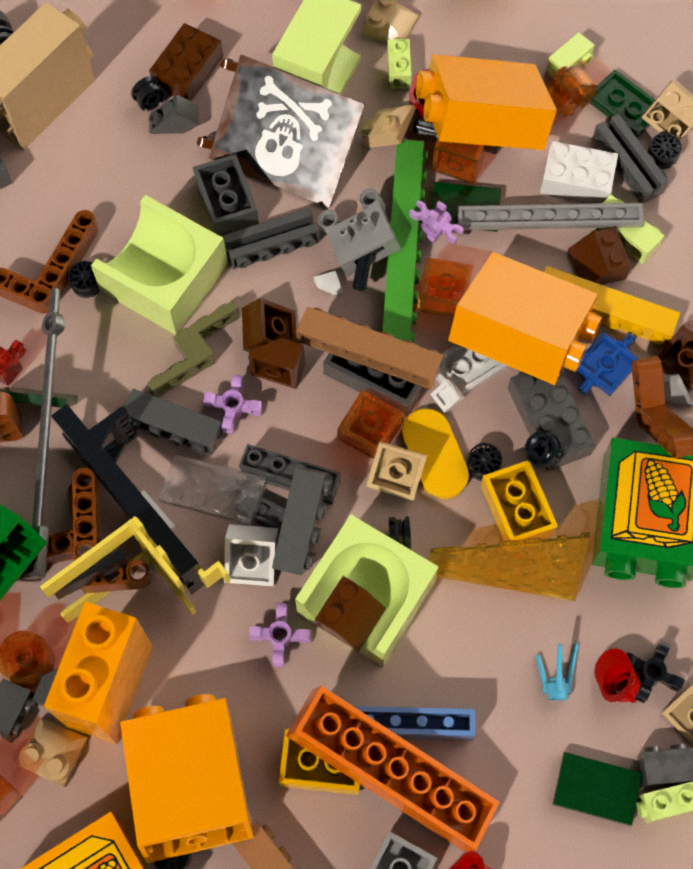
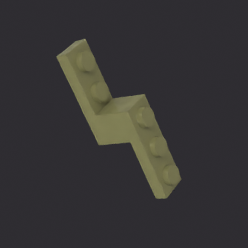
[147,301,240,398]

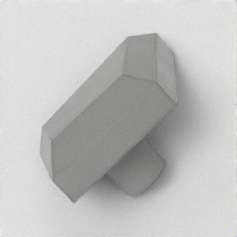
[663,373,693,407]

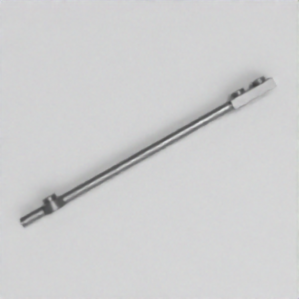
[22,288,65,580]

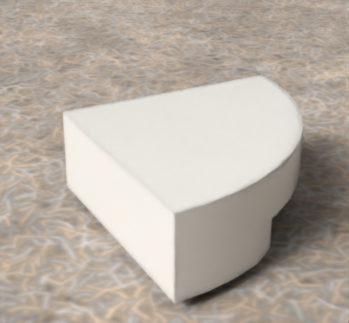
[314,271,343,295]

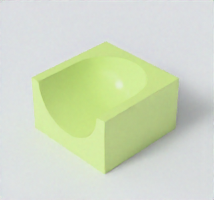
[272,0,361,94]
[91,195,228,335]
[295,515,439,667]

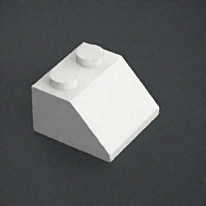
[224,524,279,587]

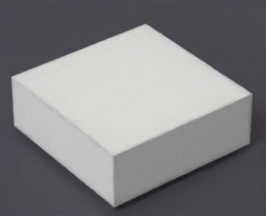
[430,379,464,413]

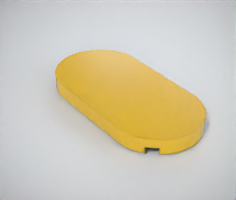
[402,409,469,500]

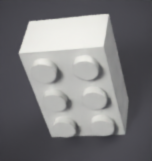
[540,141,618,204]

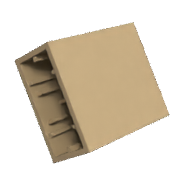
[0,2,95,150]

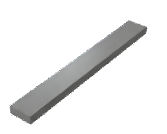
[458,203,644,230]

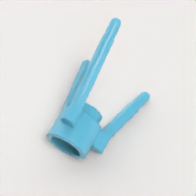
[536,643,579,701]

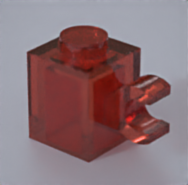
[0,340,27,387]

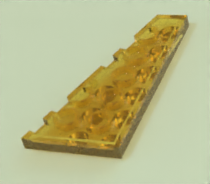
[428,532,590,601]

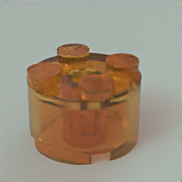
[546,65,597,117]
[0,630,55,688]

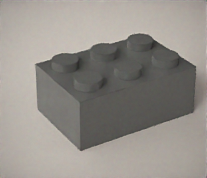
[192,154,259,236]

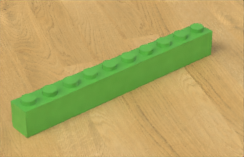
[382,140,428,343]

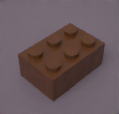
[149,23,223,101]

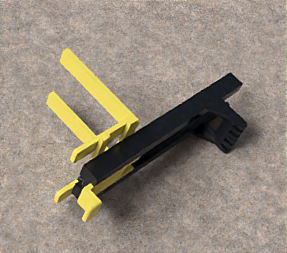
[40,404,231,623]

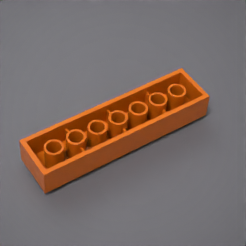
[286,685,500,852]

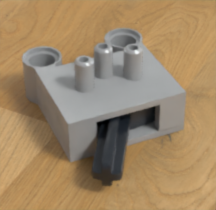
[318,188,401,291]

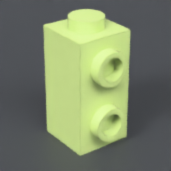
[546,32,595,83]
[387,39,412,89]
[636,782,693,823]

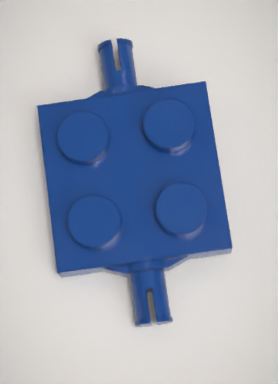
[577,332,639,396]

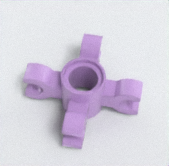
[409,201,464,244]
[203,374,262,434]
[249,603,311,667]

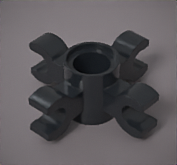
[627,641,685,703]

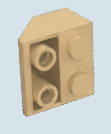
[642,78,693,143]

